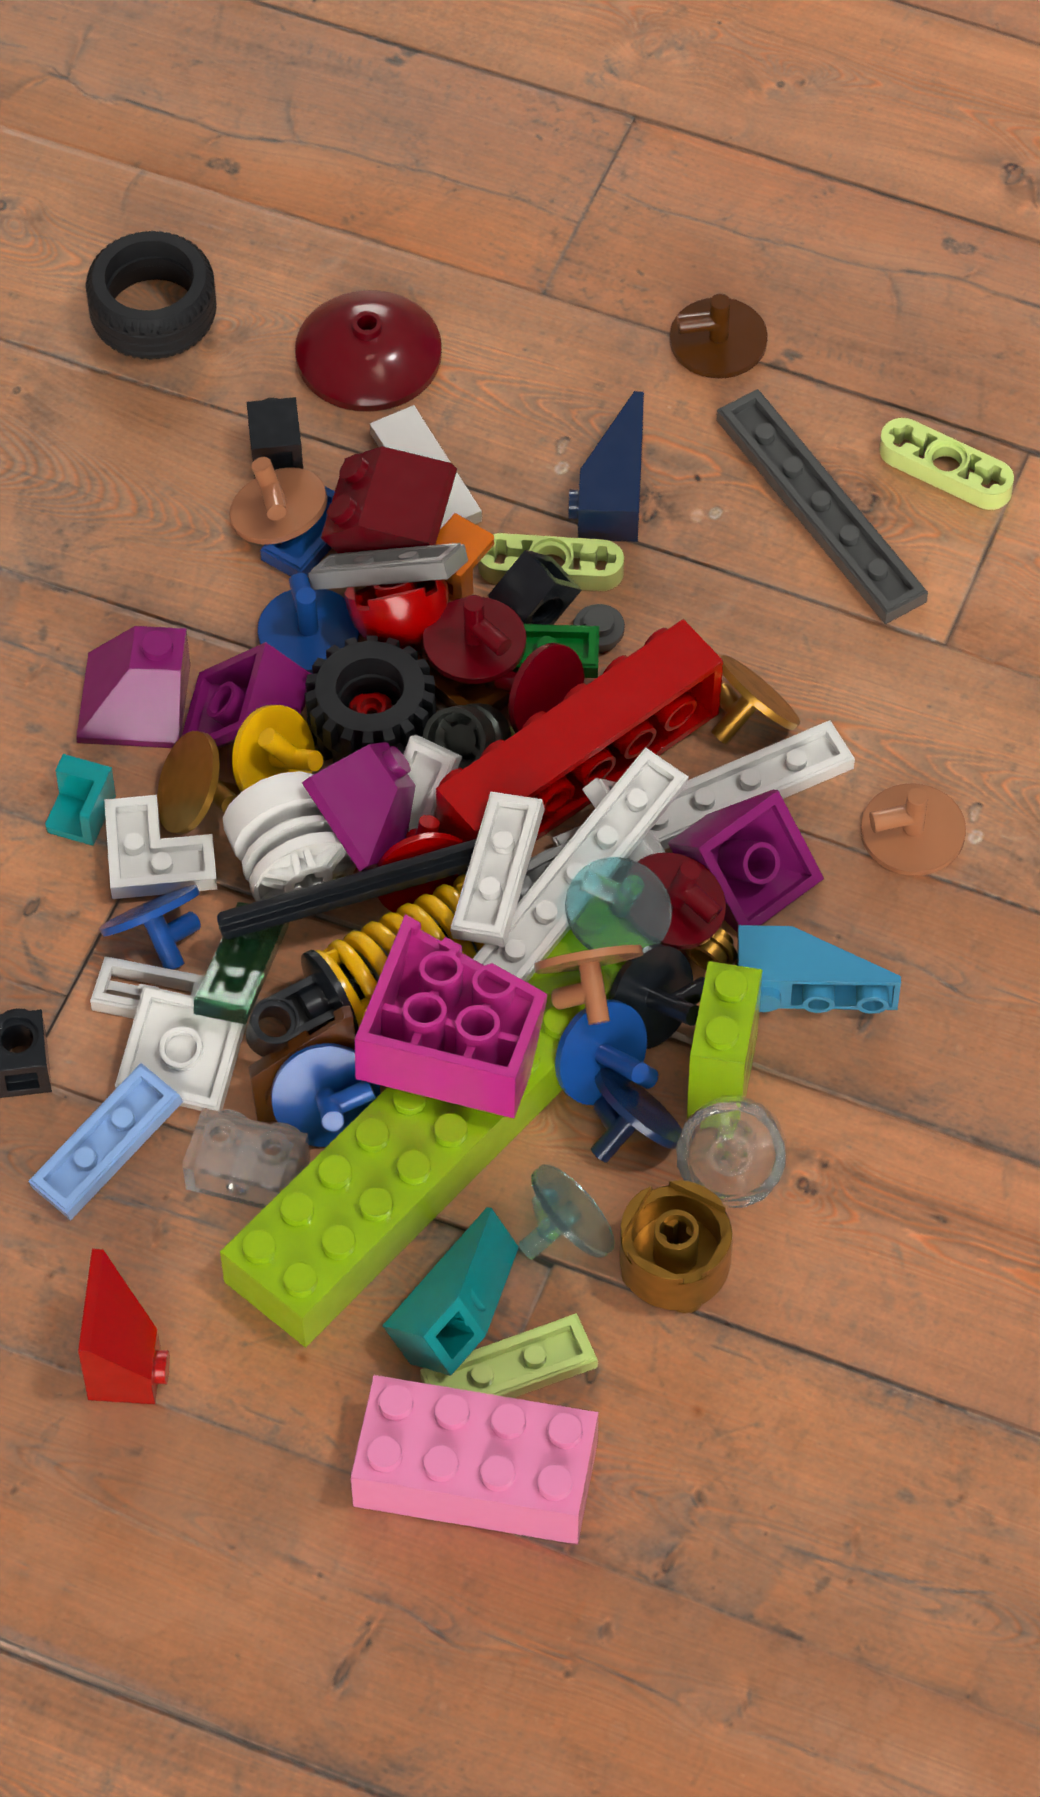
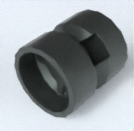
[423,703,511,769]

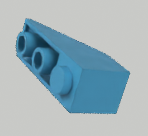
[737,925,901,1014]

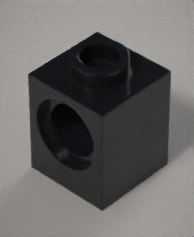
[246,397,303,479]
[488,550,582,625]
[0,1008,52,1098]

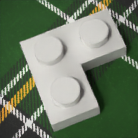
[104,795,217,899]

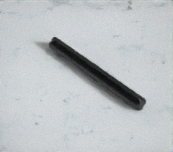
[217,839,477,940]

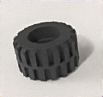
[305,636,436,764]

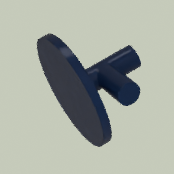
[591,1068,685,1163]

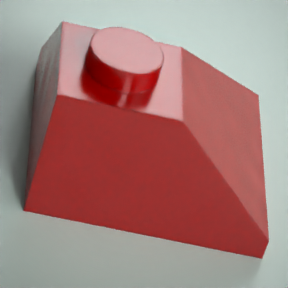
[78,1249,170,1405]

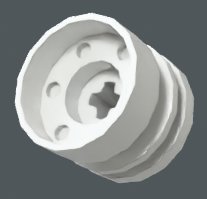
[223,771,356,902]

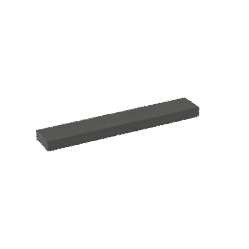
[716,389,928,625]

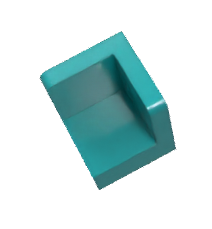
[45,754,116,846]

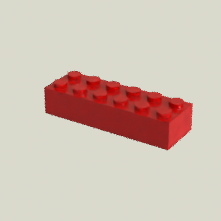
[436,619,723,842]

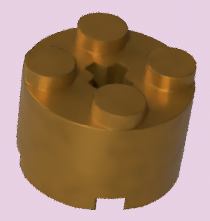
[620,1180,733,1314]

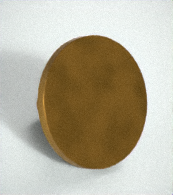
[711,655,800,744]
[157,731,241,835]

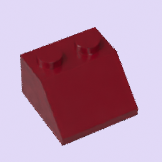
[321,446,457,553]

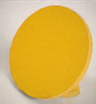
[232,705,323,792]

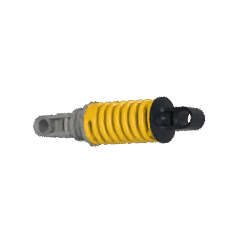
[246,841,611,1057]

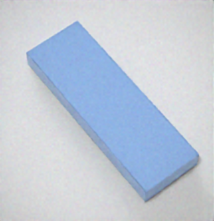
[28,1063,183,1221]

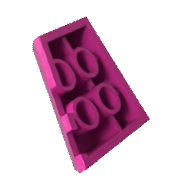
[355,914,547,1118]

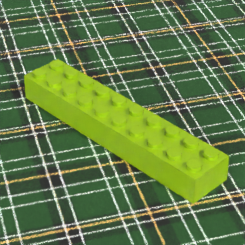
[220,898,654,1348]

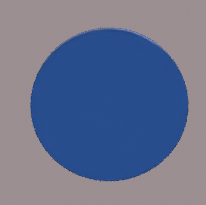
[258,573,359,674]
[99,885,201,970]
[555,999,658,1106]
[271,1043,380,1147]

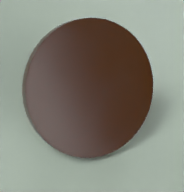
[670,294,768,379]

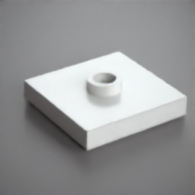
[115,985,249,1116]

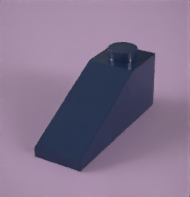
[568,391,644,542]

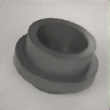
[574,604,625,653]

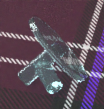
[565,857,672,950]
[519,1164,615,1259]

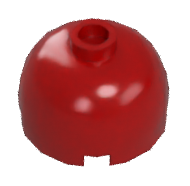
[344,579,449,651]

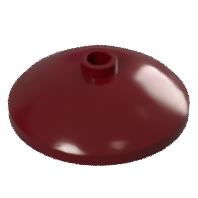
[295,290,442,412]

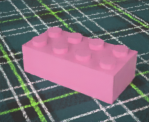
[351,1375,599,1545]

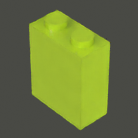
[687,961,763,1128]

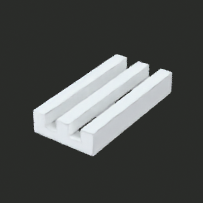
[90,956,209,1019]

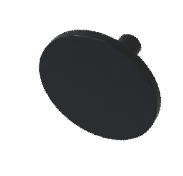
[608,944,705,1049]

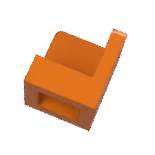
[436,513,494,601]

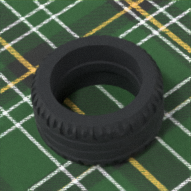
[86,231,217,359]

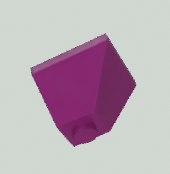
[76,626,191,748]
[181,642,311,748]
[302,742,416,871]
[668,789,824,933]

